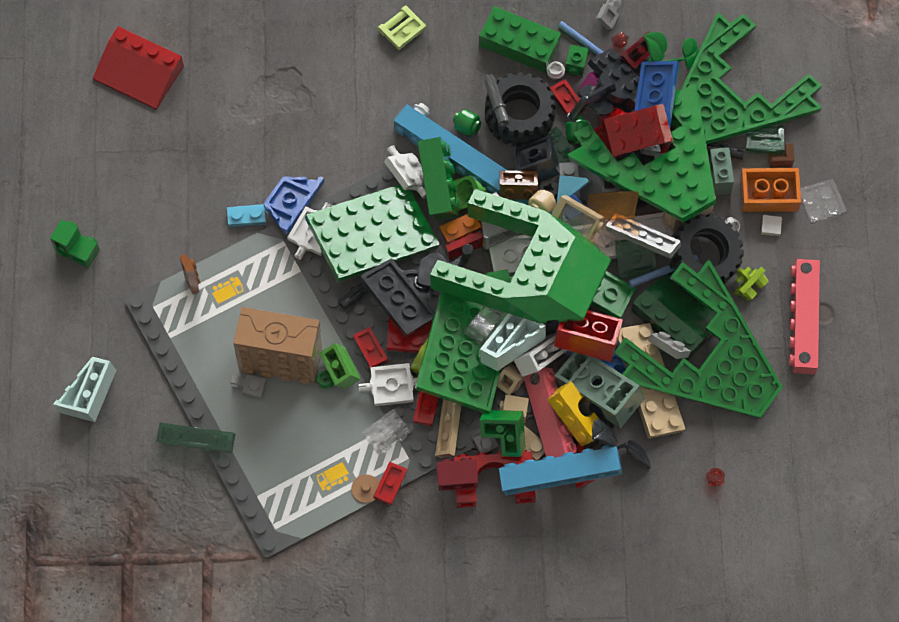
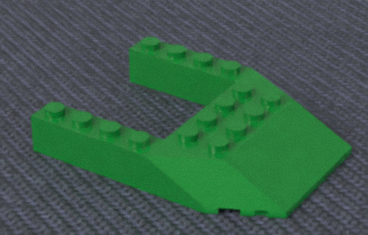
[430,189,611,324]

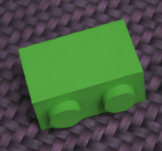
[319,343,361,389]

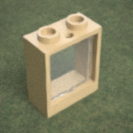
[552,195,604,244]

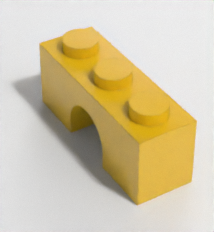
[547,381,600,446]

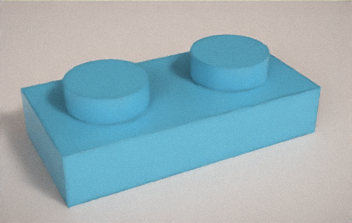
[227,204,266,227]

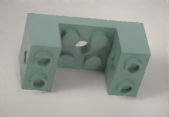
[653,148,734,196]
[555,352,644,429]

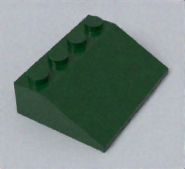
[631,272,715,361]

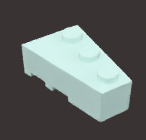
[480,314,546,371]
[53,357,116,422]

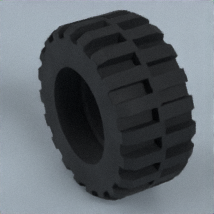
[485,72,556,147]
[667,214,744,284]

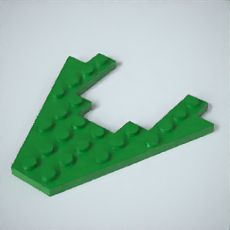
[670,12,822,144]
[567,83,716,222]
[614,260,783,418]

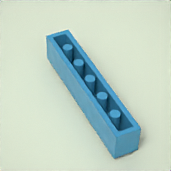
[499,445,622,496]

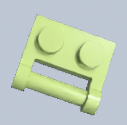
[377,6,426,50]

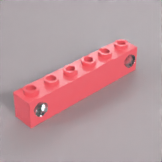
[789,259,820,375]
[524,367,577,485]

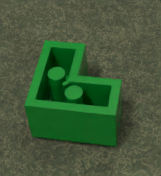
[50,219,100,268]
[480,410,526,457]

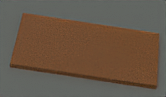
[584,191,639,221]

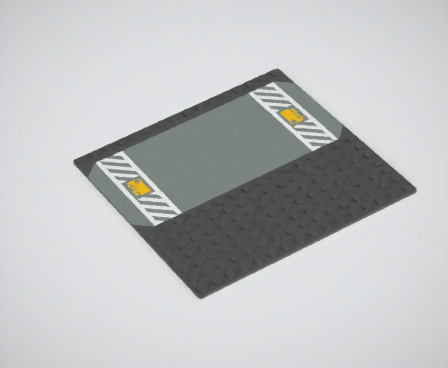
[125,167,535,559]

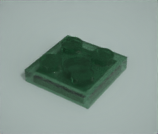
[614,239,656,279]

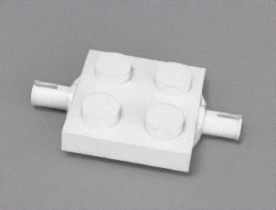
[384,145,427,199]
[287,202,332,260]
[359,363,417,406]

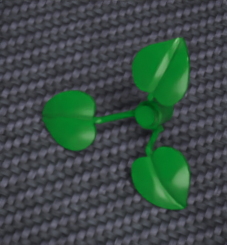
[640,32,699,69]

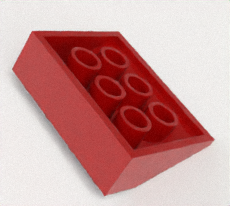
[93,26,184,110]

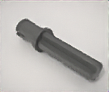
[483,75,510,127]

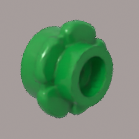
[316,370,334,389]

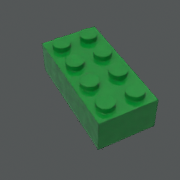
[479,6,561,73]
[418,137,461,220]

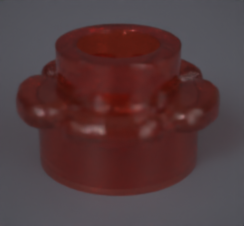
[611,32,629,49]
[706,468,725,487]

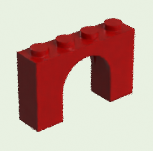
[453,450,536,508]

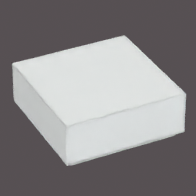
[761,215,782,237]

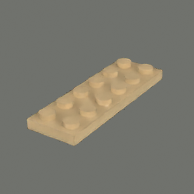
[617,323,685,439]

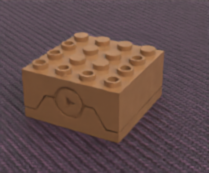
[233,307,323,385]

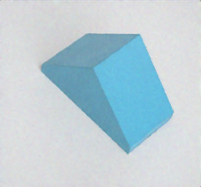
[557,175,590,202]

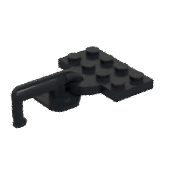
[567,48,639,123]
[360,244,473,338]

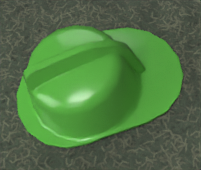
[455,176,486,209]

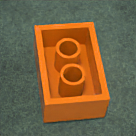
[740,168,801,212]

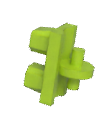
[733,266,769,301]

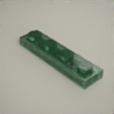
[156,423,236,453]

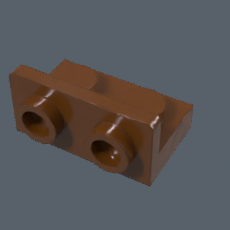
[499,170,538,200]

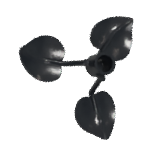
[587,403,651,469]

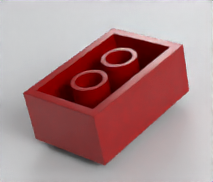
[604,104,673,156]
[554,310,623,362]

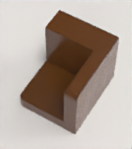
[768,143,794,168]

